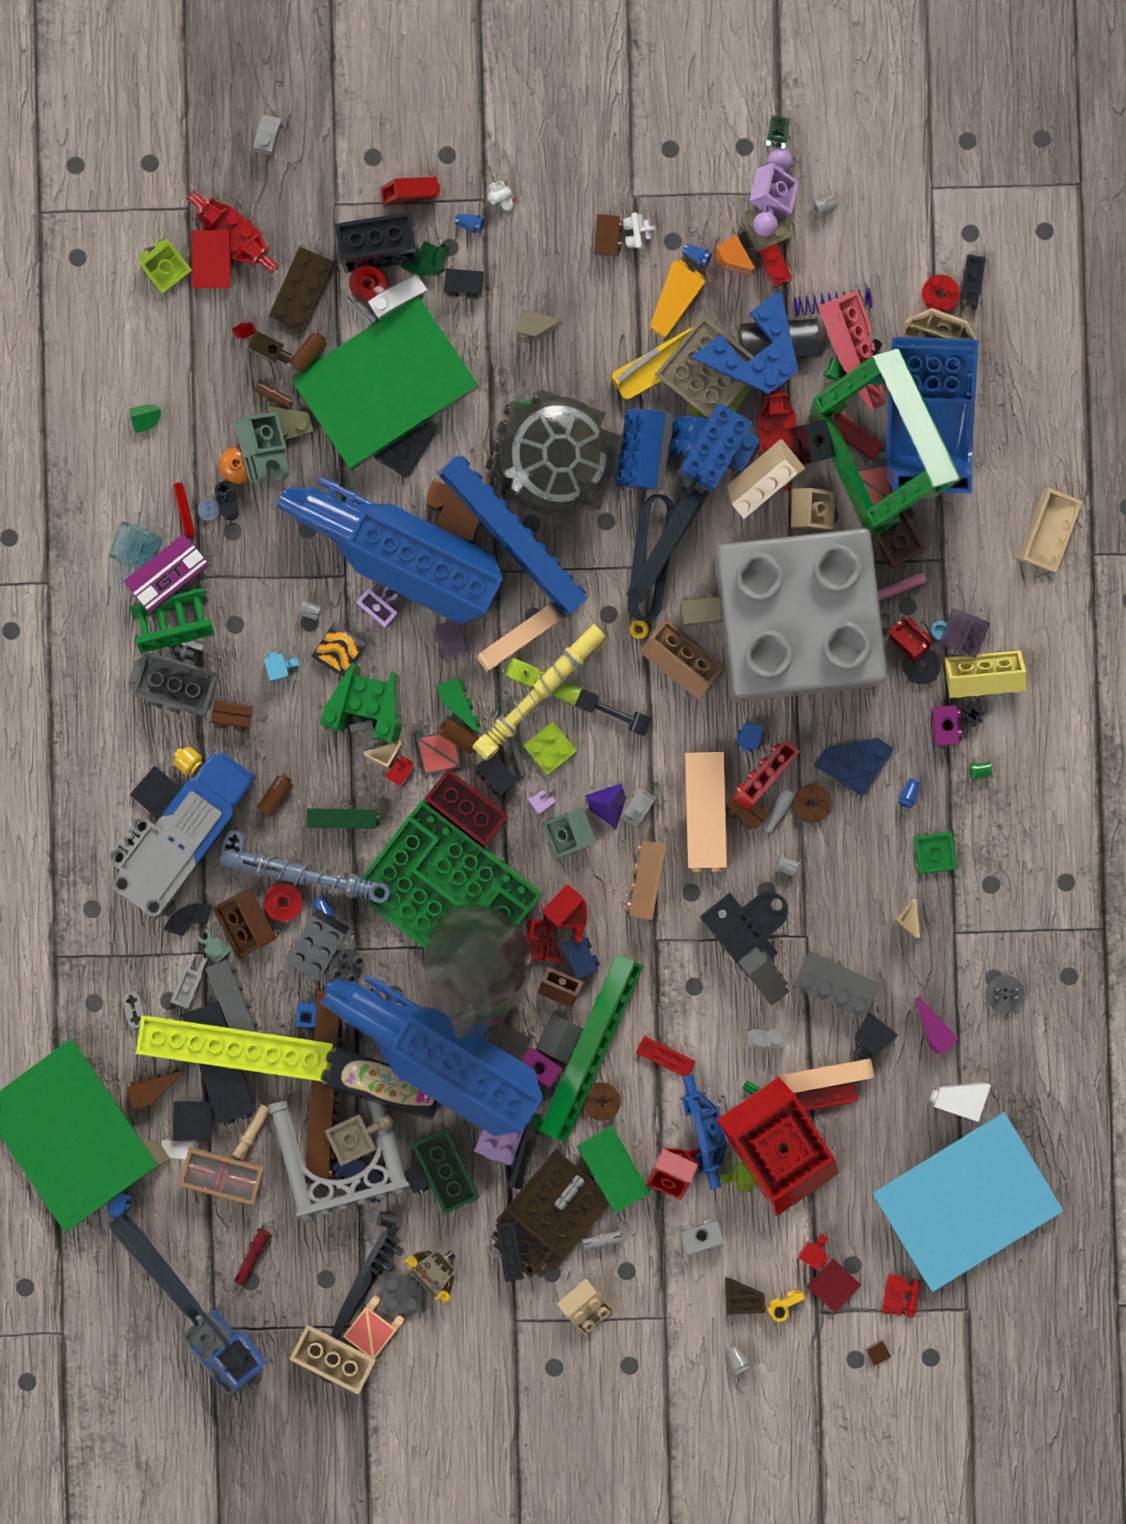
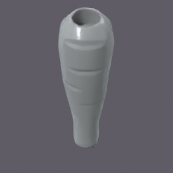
[766,789,794,833]

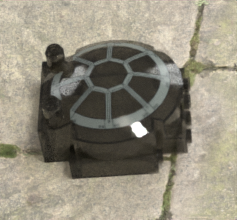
[485,390,624,522]

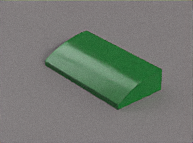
[576,1126,650,1213]

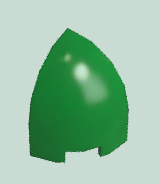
[129,405,161,434]

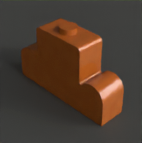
[427,480,480,543]

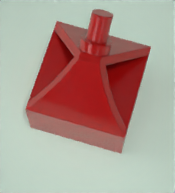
[541,883,588,942]
[646,1148,699,1200]

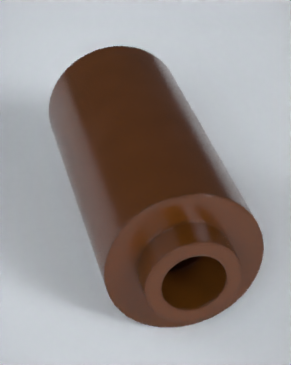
[288,332,327,374]
[438,718,480,754]
[257,774,293,817]

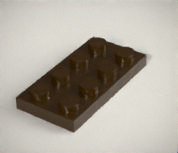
[269,246,335,332]

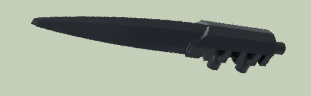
[330,1224,404,1340]

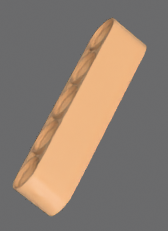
[476,603,563,672]
[778,1058,874,1093]

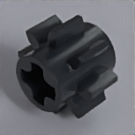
[961,703,985,727]

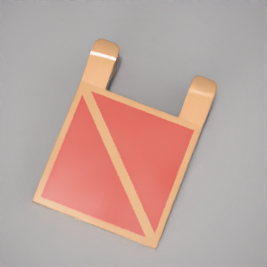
[343,1296,405,1359]

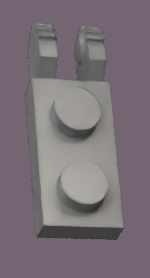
[170,953,207,1010]

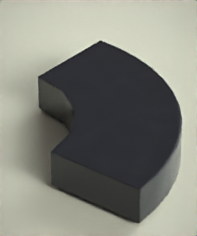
[164,903,213,936]

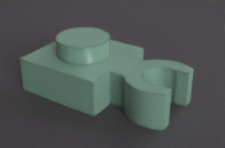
[197,929,231,964]

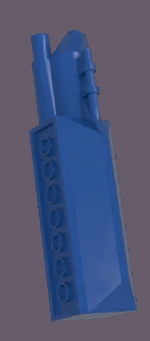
[276,477,503,624]
[320,975,542,1136]

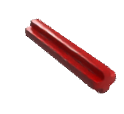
[173,482,196,538]

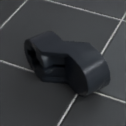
[215,481,239,521]

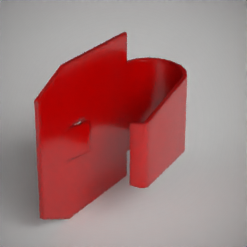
[232,322,257,340]

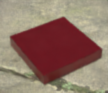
[807,1258,861,1313]

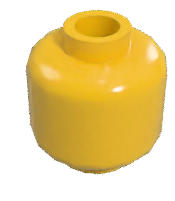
[174,747,203,775]

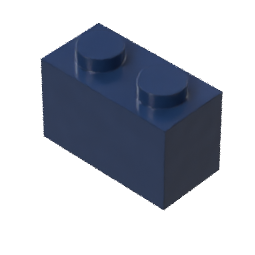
[561,937,600,979]

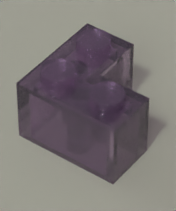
[433,620,468,663]

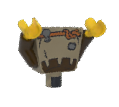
[402,1250,456,1306]

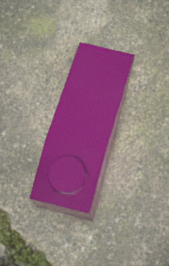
[915,996,959,1055]

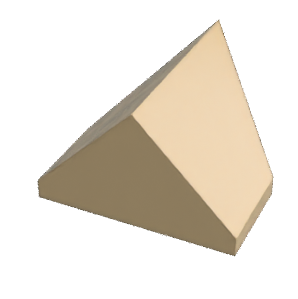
[363,741,402,769]
[894,899,920,938]

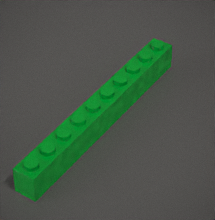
[539,954,644,1142]

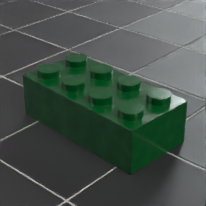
[412,1127,480,1215]

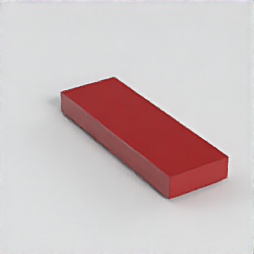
[833,413,884,460]
[635,1036,696,1077]
[797,1082,858,1111]

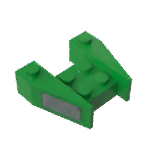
[320,663,402,745]

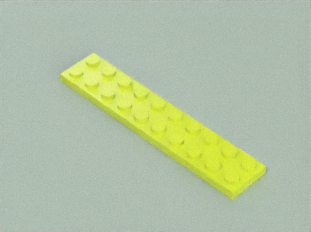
[136,1015,333,1081]

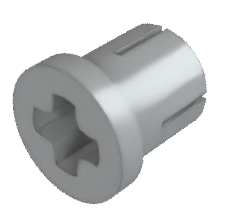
[812,195,837,218]
[297,598,321,620]
[774,854,798,876]

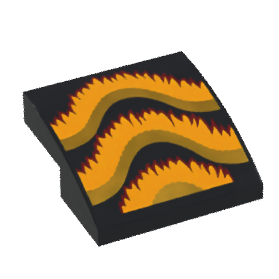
[311,623,366,677]

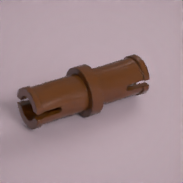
[254,380,293,409]

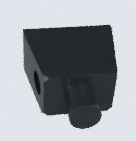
[853,1012,898,1060]

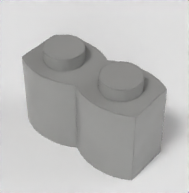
[747,1029,787,1049]

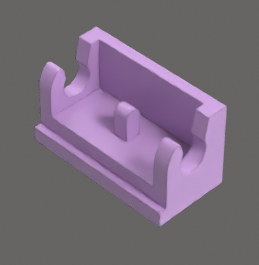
[528,791,556,815]

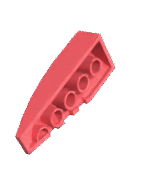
[818,290,885,410]

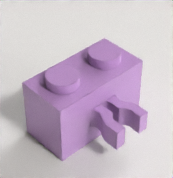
[356,587,398,629]

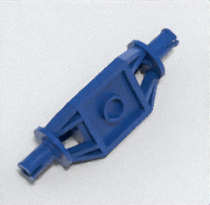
[680,1074,727,1190]

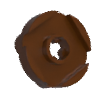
[793,784,832,823]
[583,1082,621,1121]

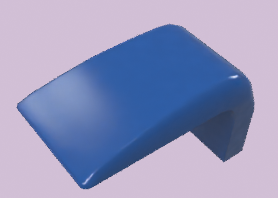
[886,337,978,494]

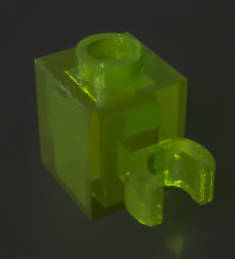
[721,1164,755,1192]

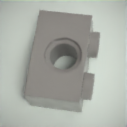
[680,1218,724,1255]

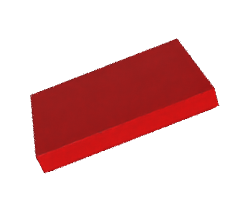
[192,230,231,288]

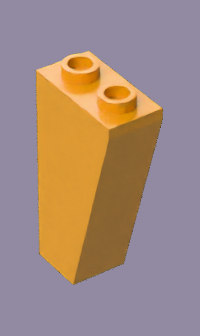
[650,259,706,339]

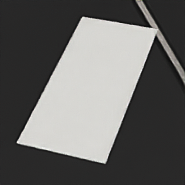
[161,1140,198,1159]

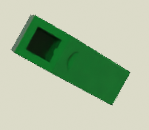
[436,677,481,733]

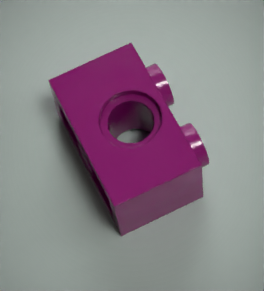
[932,705,962,746]
[521,1047,562,1088]

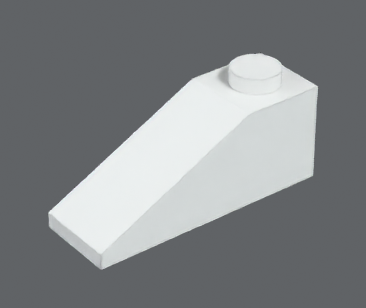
[368,275,427,320]

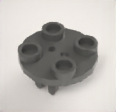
[329,948,364,983]
[986,975,1025,1013]

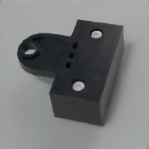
[699,891,789,977]

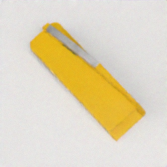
[612,327,693,400]

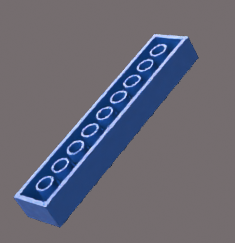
[436,455,587,615]

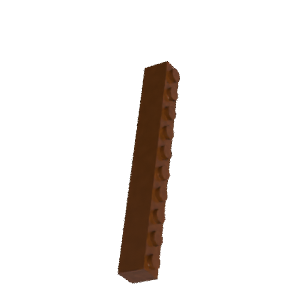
[305,990,344,1184]

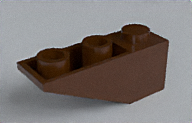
[126,1068,184,1110]

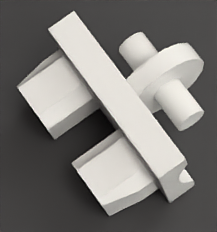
[623,213,655,250]
[174,626,205,660]

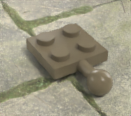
[325,1114,393,1166]

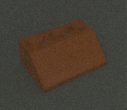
[213,888,277,959]

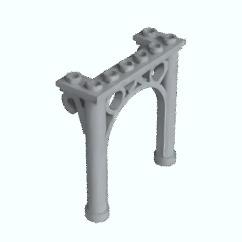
[268,1101,411,1223]

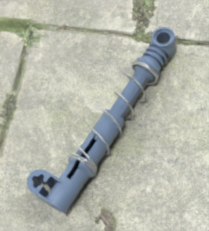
[220,830,391,903]

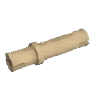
[232,1104,270,1160]

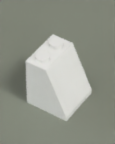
[929,1082,991,1122]

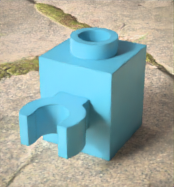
[264,651,300,682]

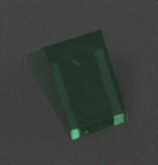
[766,115,790,148]

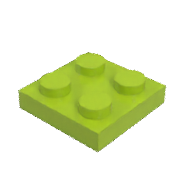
[523,722,577,776]

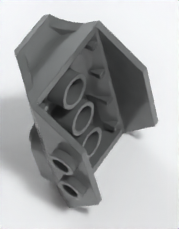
[128,652,218,717]

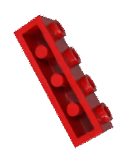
[733,739,800,811]

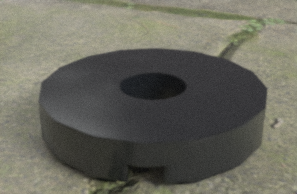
[902,649,941,685]

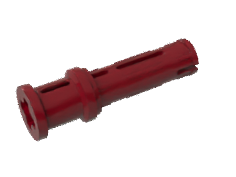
[234,1227,273,1286]

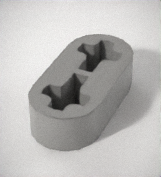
[123,992,145,1028]

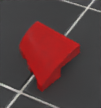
[523,920,562,963]

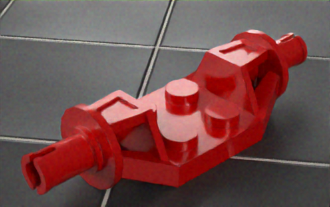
[186,190,280,275]
[757,387,799,492]

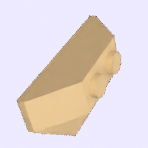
[901,308,979,347]

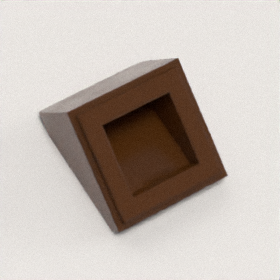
[865,1340,891,1366]

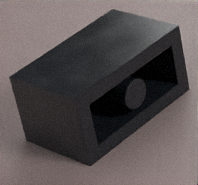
[444,268,484,300]
[475,755,518,796]

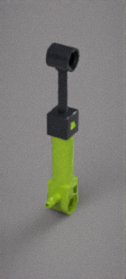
[505,658,652,737]

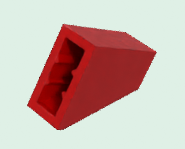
[381,176,440,206]

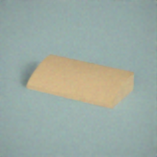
[1018,488,1083,573]

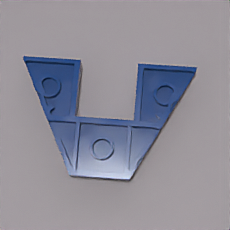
[691,290,798,395]

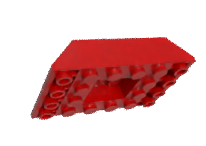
[716,1077,839,1216]

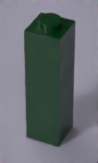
[307,808,381,829]

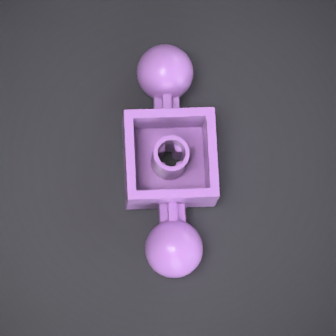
[749,147,799,237]

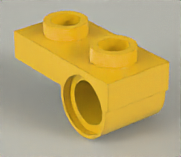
[766,1289,805,1322]

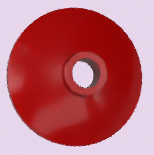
[349,265,387,301]

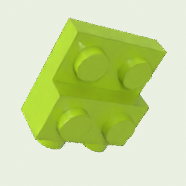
[137,238,192,294]

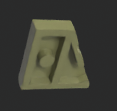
[267,406,314,441]

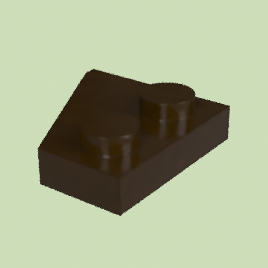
[725,1277,766,1315]

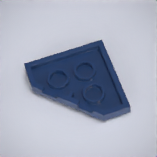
[814,738,893,797]

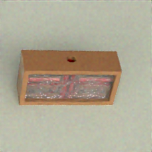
[179,1147,265,1205]

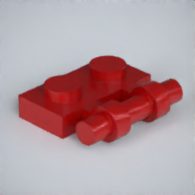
[881,1274,921,1318]

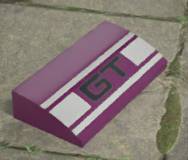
[124,534,209,613]

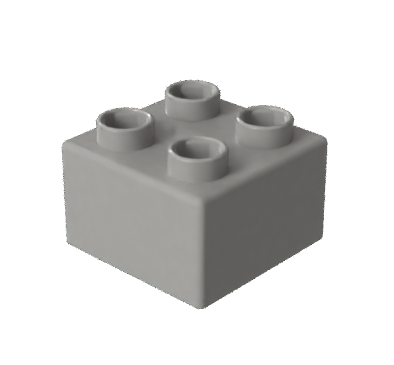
[714,529,887,703]

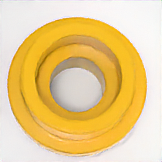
[630,620,649,639]

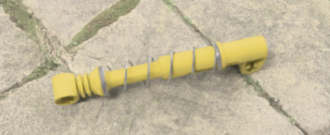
[472,623,609,761]

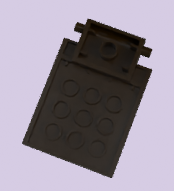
[490,1149,609,1279]

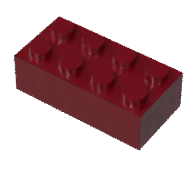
[424,769,509,846]

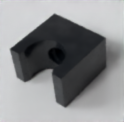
[790,420,835,464]

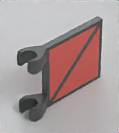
[852,452,892,505]
[414,717,462,775]

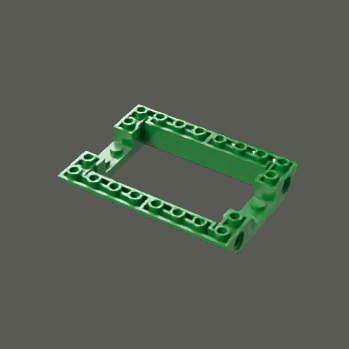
[810,349,961,540]

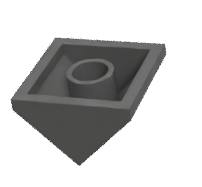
[536,1014,584,1064]

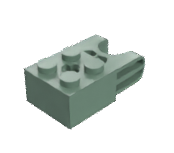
[234,412,289,484]

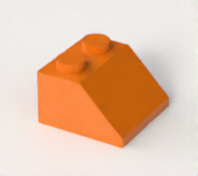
[714,235,755,276]

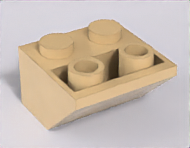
[557,1279,614,1336]

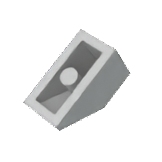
[253,114,282,156]

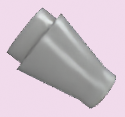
[727,1345,750,1375]

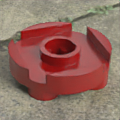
[921,275,960,313]
[264,883,303,921]

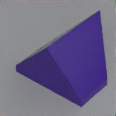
[585,783,626,830]

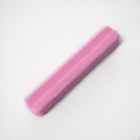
[877,573,926,601]

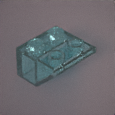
[108,521,163,569]

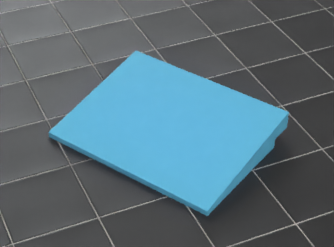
[872,1112,1064,1292]

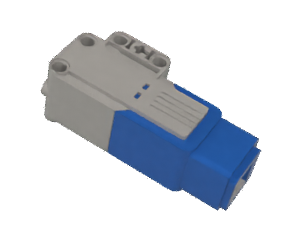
[109,751,257,920]

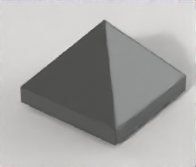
[376,1211,398,1229]

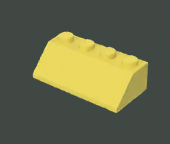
[944,650,1026,698]

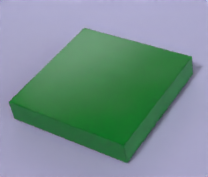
[913,831,957,875]

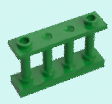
[129,588,215,654]

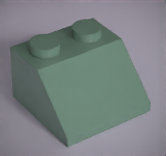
[543,808,596,858]

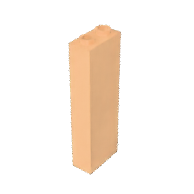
[685,752,727,872]

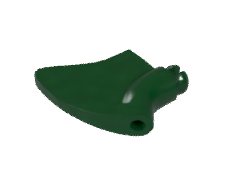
[400,241,450,276]

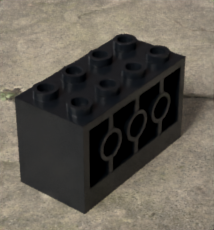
[335,212,421,273]

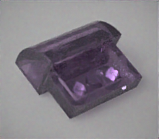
[938,608,990,658]

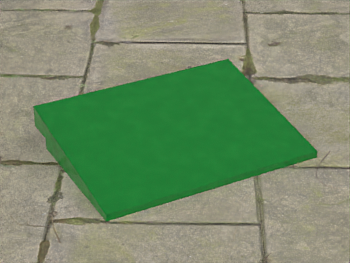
[290,296,480,471]
[358,799,545,986]
[0,1038,160,1233]

